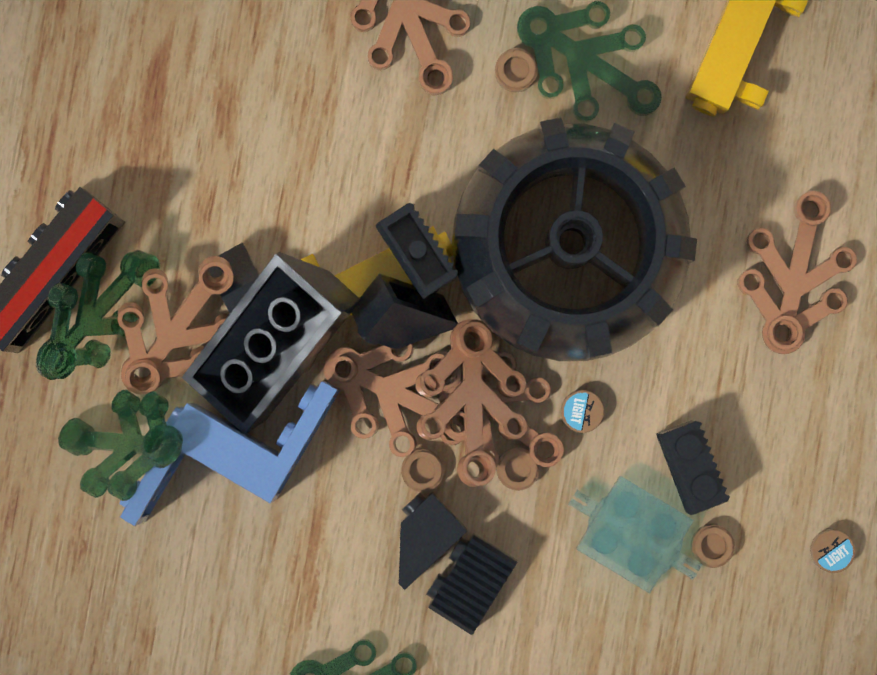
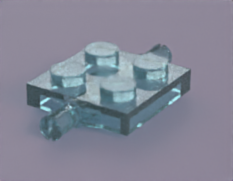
[568,476,702,593]

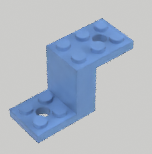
[119,381,341,526]

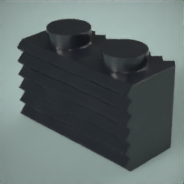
[376,203,458,300]
[656,420,730,515]
[426,533,518,635]

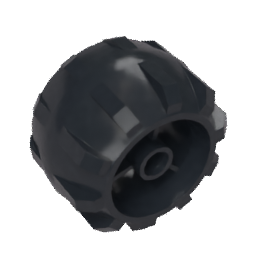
[452,117,697,361]

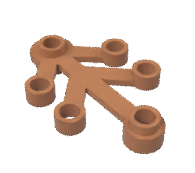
[351,0,470,95]
[737,191,857,354]
[118,256,233,395]
[415,319,527,487]
[324,344,465,457]
[425,352,564,468]

